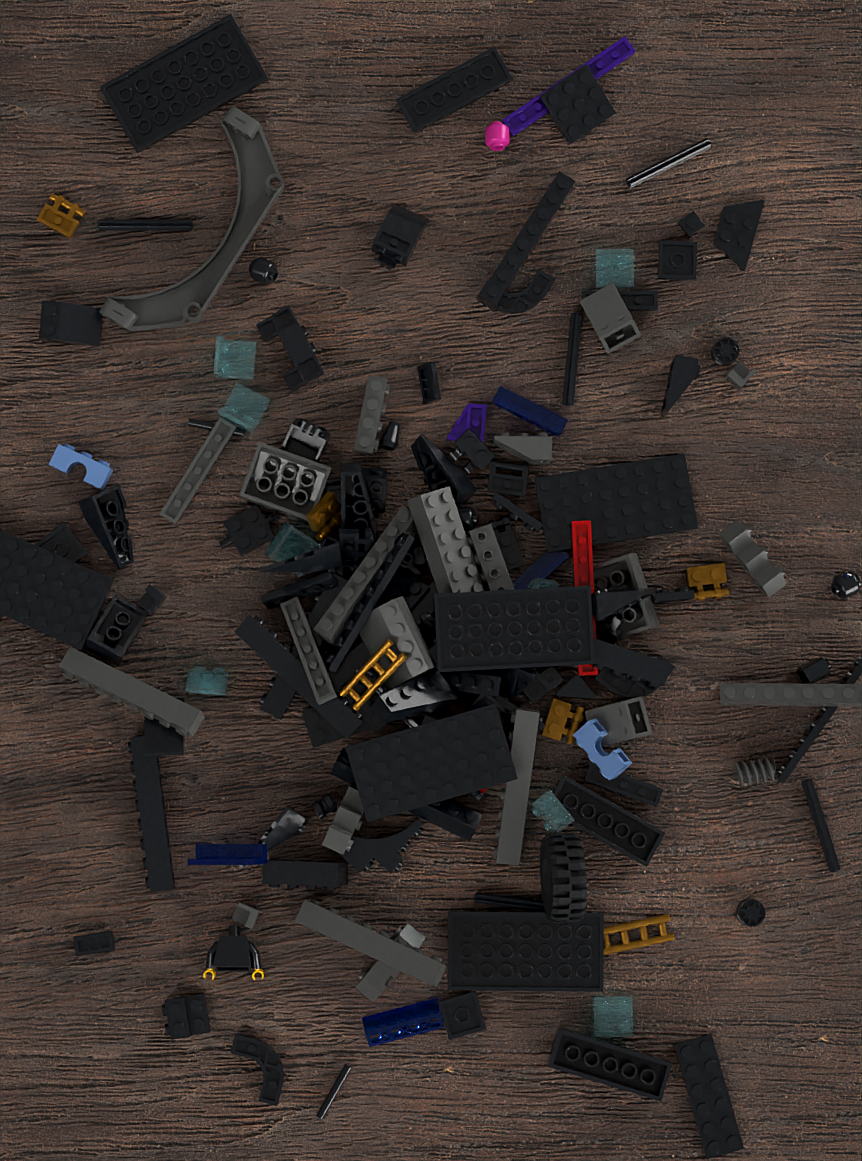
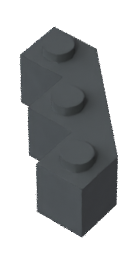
[719,520,787,598]
[322,784,364,855]
[355,923,425,1002]

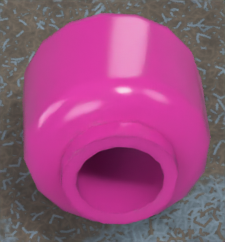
[485,121,510,151]

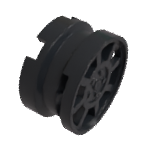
[711,337,739,366]
[736,898,766,927]

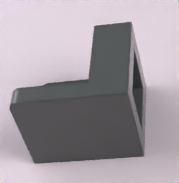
[725,362,756,391]
[232,901,261,929]

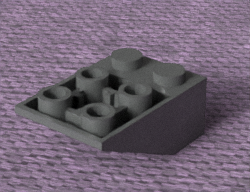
[580,282,642,354]
[493,433,552,465]
[584,696,652,746]

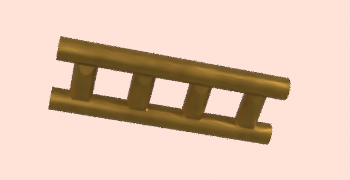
[339,639,407,711]
[604,913,675,955]

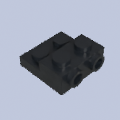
[162,993,211,1040]

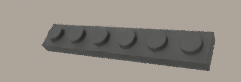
[159,417,237,525]
[280,596,337,705]

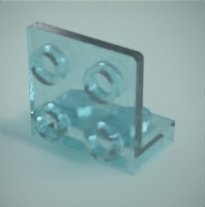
[214,336,256,380]
[218,383,270,433]
[530,789,574,834]

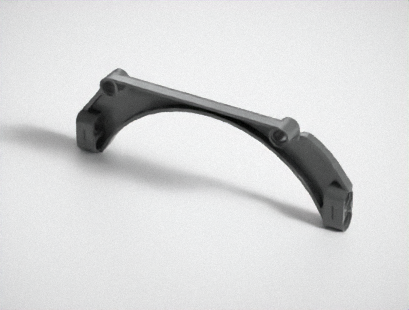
[99,106,285,332]

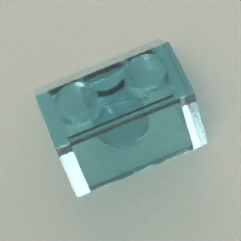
[264,521,321,577]
[185,666,229,696]

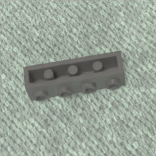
[353,375,391,456]
[467,524,515,591]

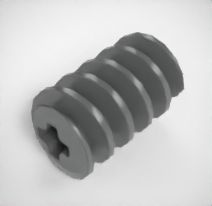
[734,757,776,786]

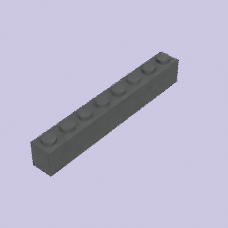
[314,506,418,646]
[59,647,205,737]
[720,683,862,707]
[492,707,540,866]
[295,899,446,987]

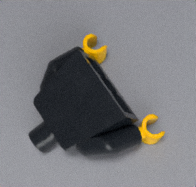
[203,925,264,980]

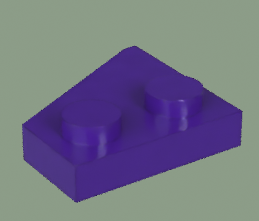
[447,403,487,442]

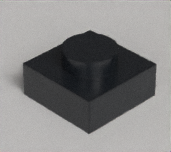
[678,210,705,238]

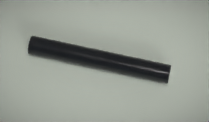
[188,418,245,437]
[316,1064,352,1119]

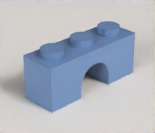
[49,443,113,491]
[573,718,632,780]

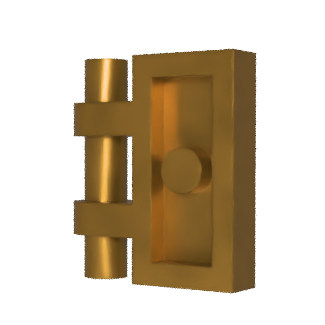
[36,193,86,239]
[306,491,341,541]
[686,563,729,601]
[542,698,585,745]

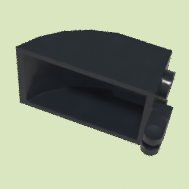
[372,204,429,271]
[281,418,331,463]

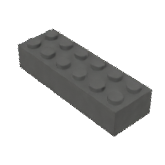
[407,486,485,594]

